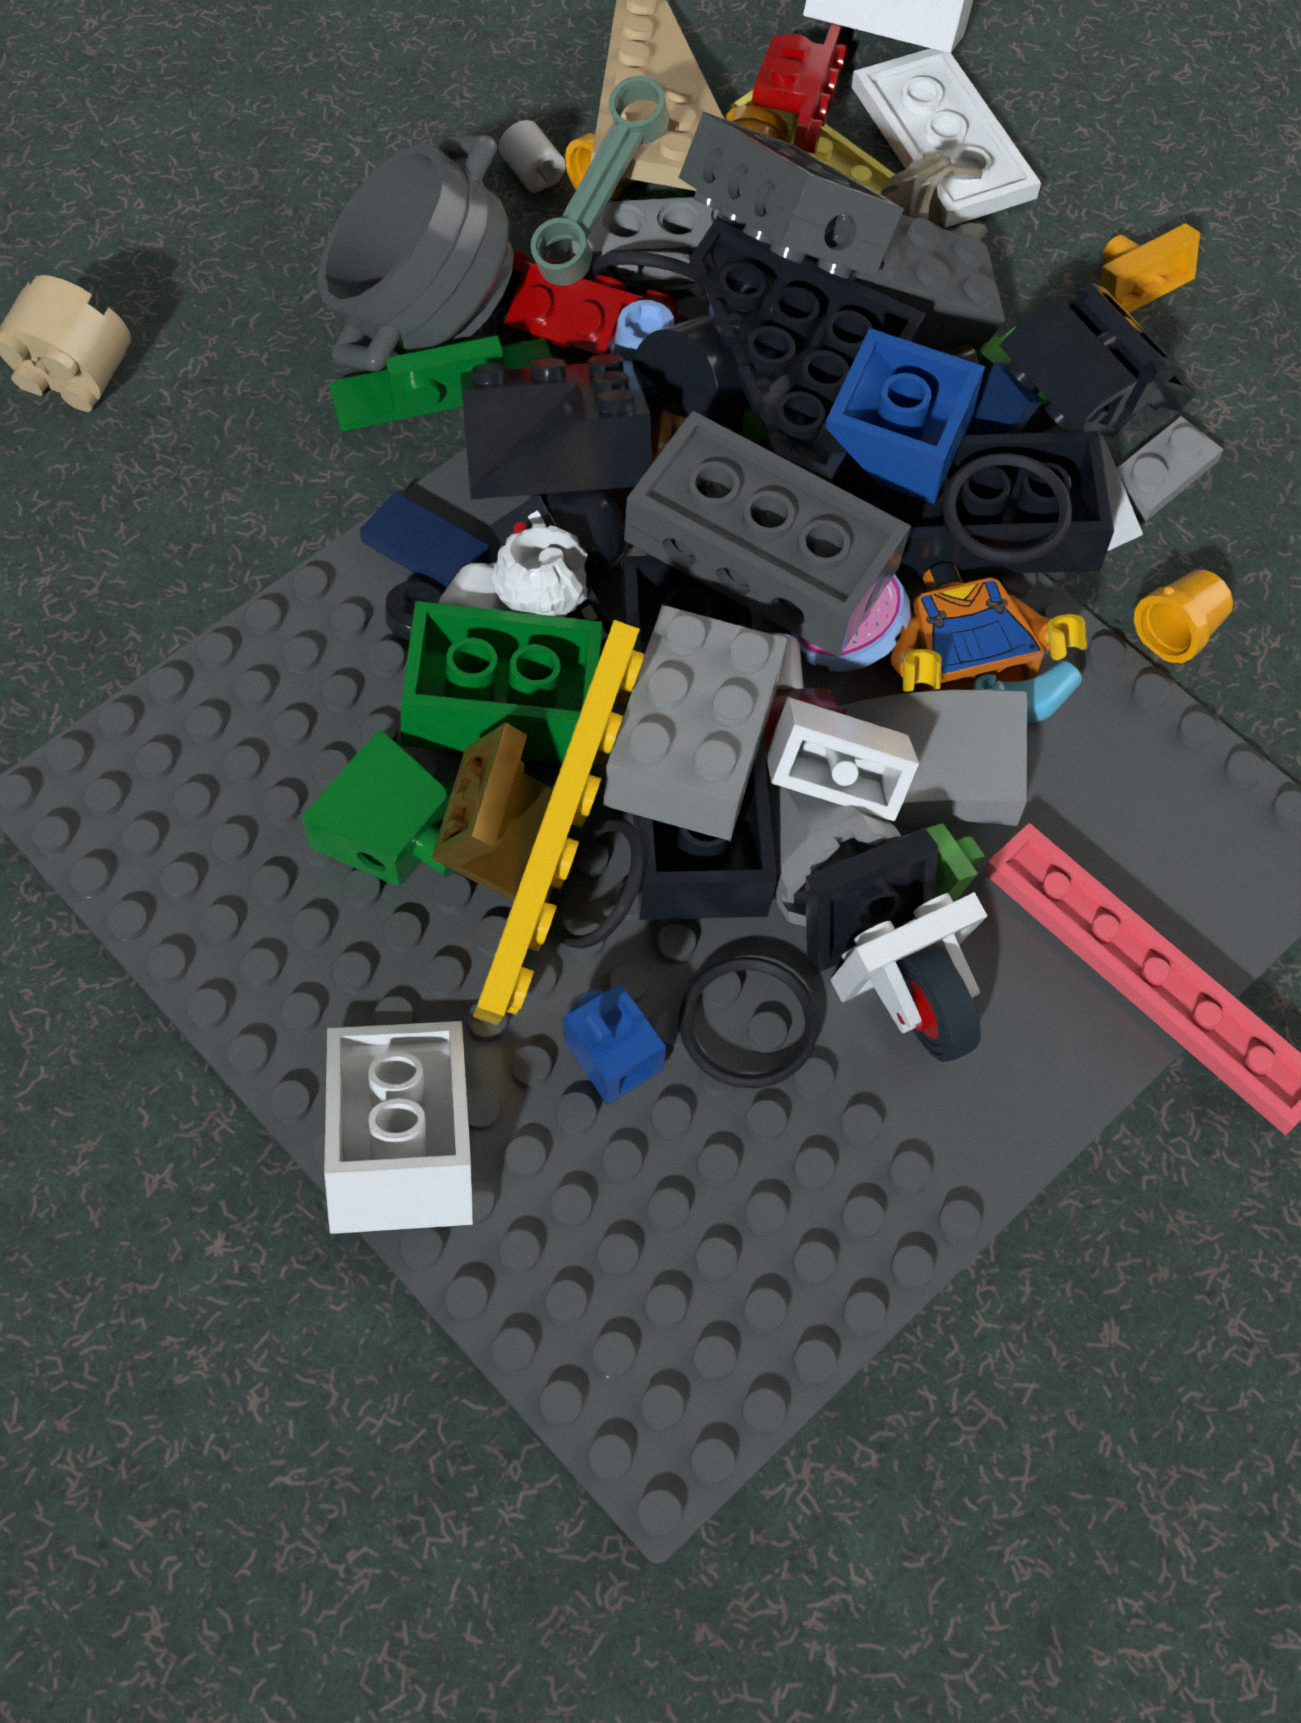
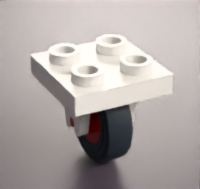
[831,892,987,1062]

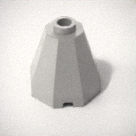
[768,783,902,927]

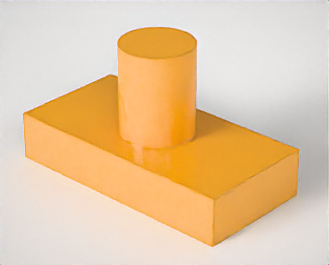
[1101,223,1200,313]

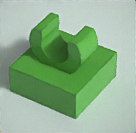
[926,823,985,902]

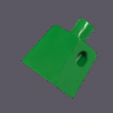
[301,729,455,885]

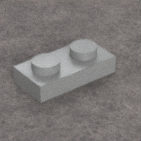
[1116,416,1224,522]

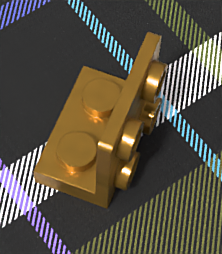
[431,723,553,903]

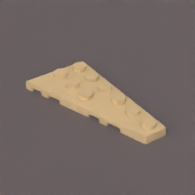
[591,0,724,191]

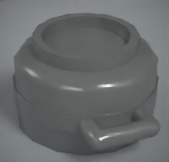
[317,135,514,372]

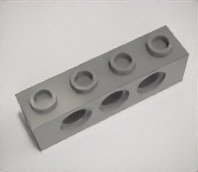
[568,197,745,284]

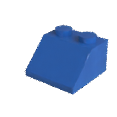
[825,328,985,504]

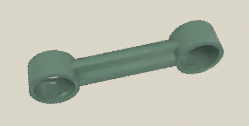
[531,76,669,286]

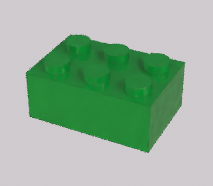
[401,601,602,763]

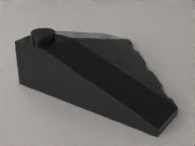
[689,219,926,483]

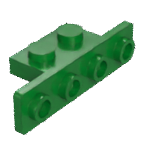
[329,335,552,431]

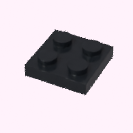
[805,827,938,973]

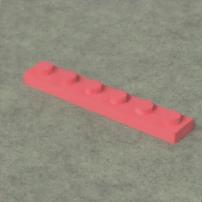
[983,823,1301,1136]

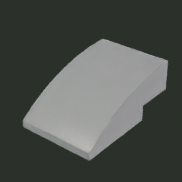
[832,690,1027,832]

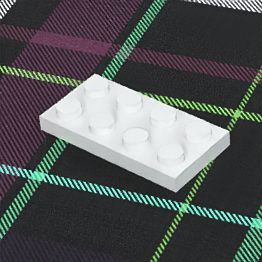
[852,48,1041,228]

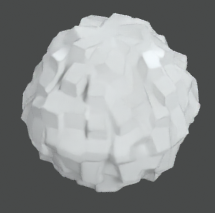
[491,524,588,617]

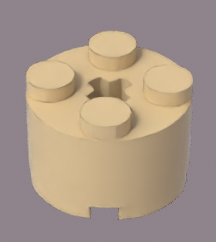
[0,275,131,412]

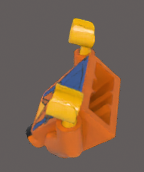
[891,562,1087,692]

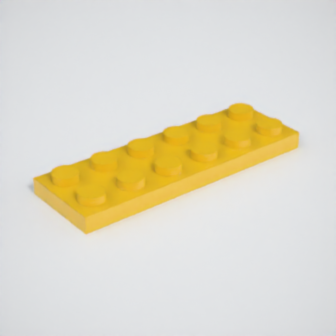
[473,620,645,1026]

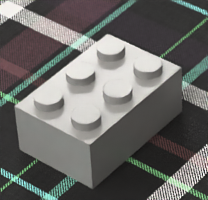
[603,605,788,841]

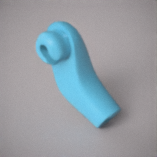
[971,660,1082,723]

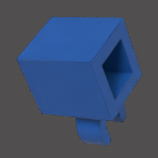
[563,983,666,1105]

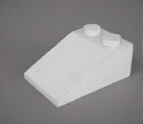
[324,1021,473,1234]

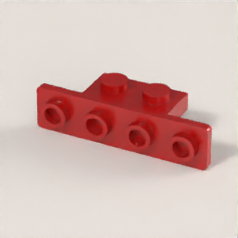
[751,23,847,154]
[504,248,687,356]

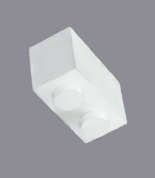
[766,697,919,822]

